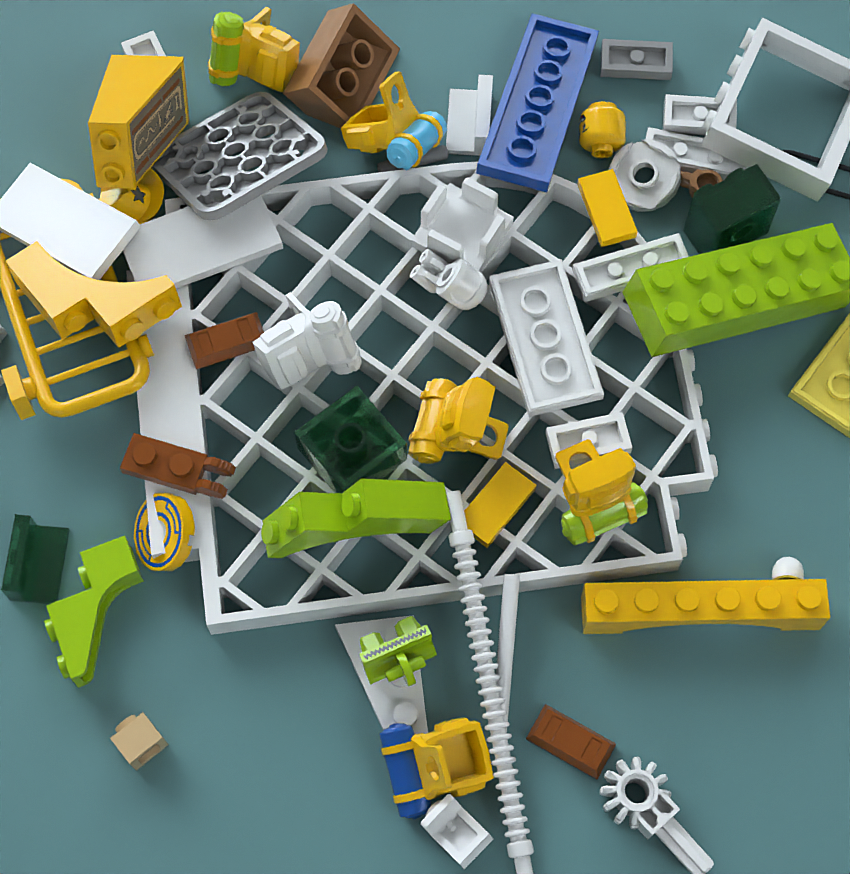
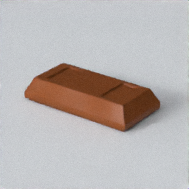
[184,312,264,370]
[526,704,616,780]

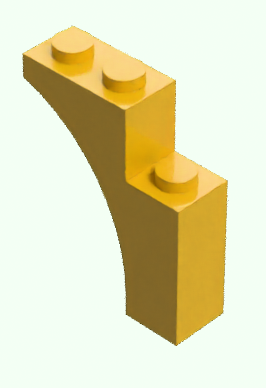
[5,241,182,348]

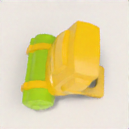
[208,7,300,92]
[555,439,648,546]

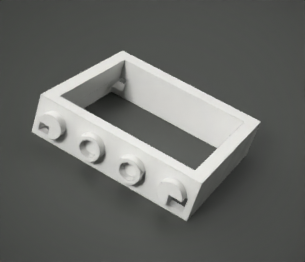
[701,18,850,202]

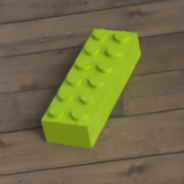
[622,223,850,357]

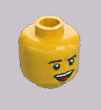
[579,101,626,158]

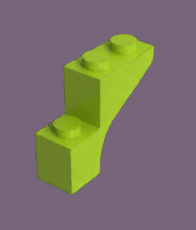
[44,535,144,688]

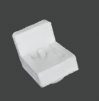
[421,794,493,869]

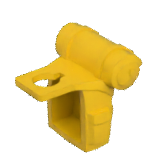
[408,377,509,464]

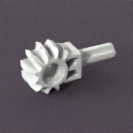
[599,757,714,874]

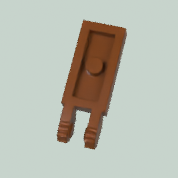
[120,433,236,499]

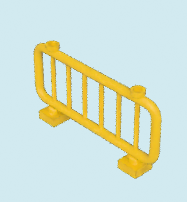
[0,179,154,420]

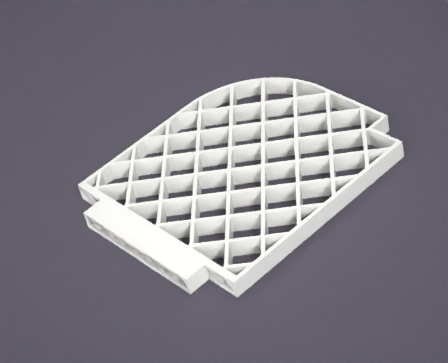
[126,161,718,635]

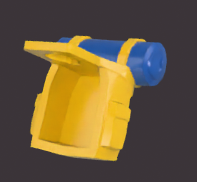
[379,717,494,819]

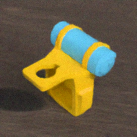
[341,71,447,171]

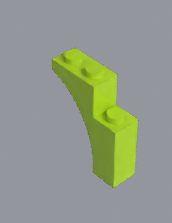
[261,479,451,558]

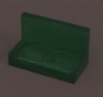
[1,514,70,604]

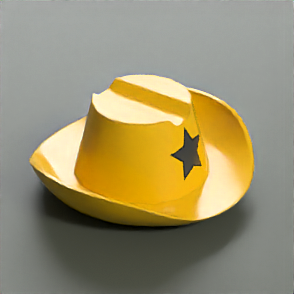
[98,168,164,225]

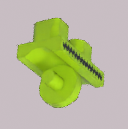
[359,616,437,687]

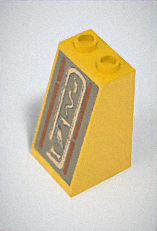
[88,55,189,188]

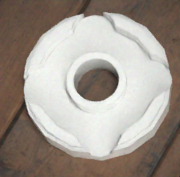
[608,139,681,212]

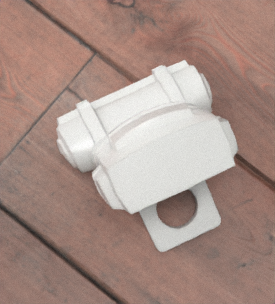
[253,292,362,390]

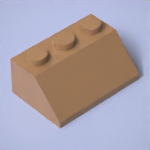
[283,3,400,128]

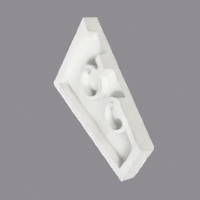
[335,615,428,734]

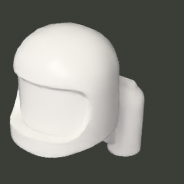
[410,249,487,310]

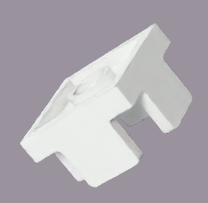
[411,178,514,272]

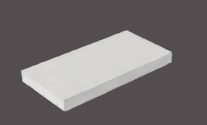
[0,163,141,280]
[123,195,283,289]
[489,259,604,417]

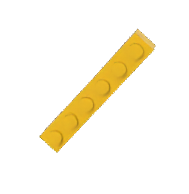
[581,579,830,634]

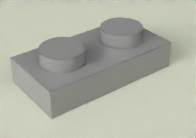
[600,39,673,80]

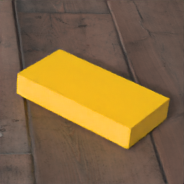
[577,169,638,247]
[464,462,537,548]

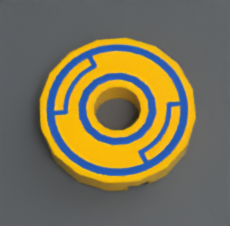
[134,493,195,571]

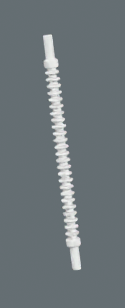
[446,490,534,874]

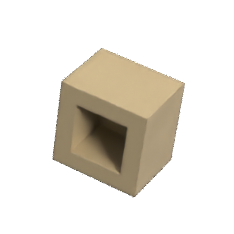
[110,712,169,771]

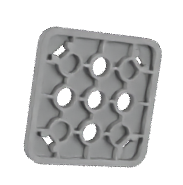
[151,92,328,220]

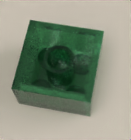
[683,164,781,254]
[294,386,407,493]

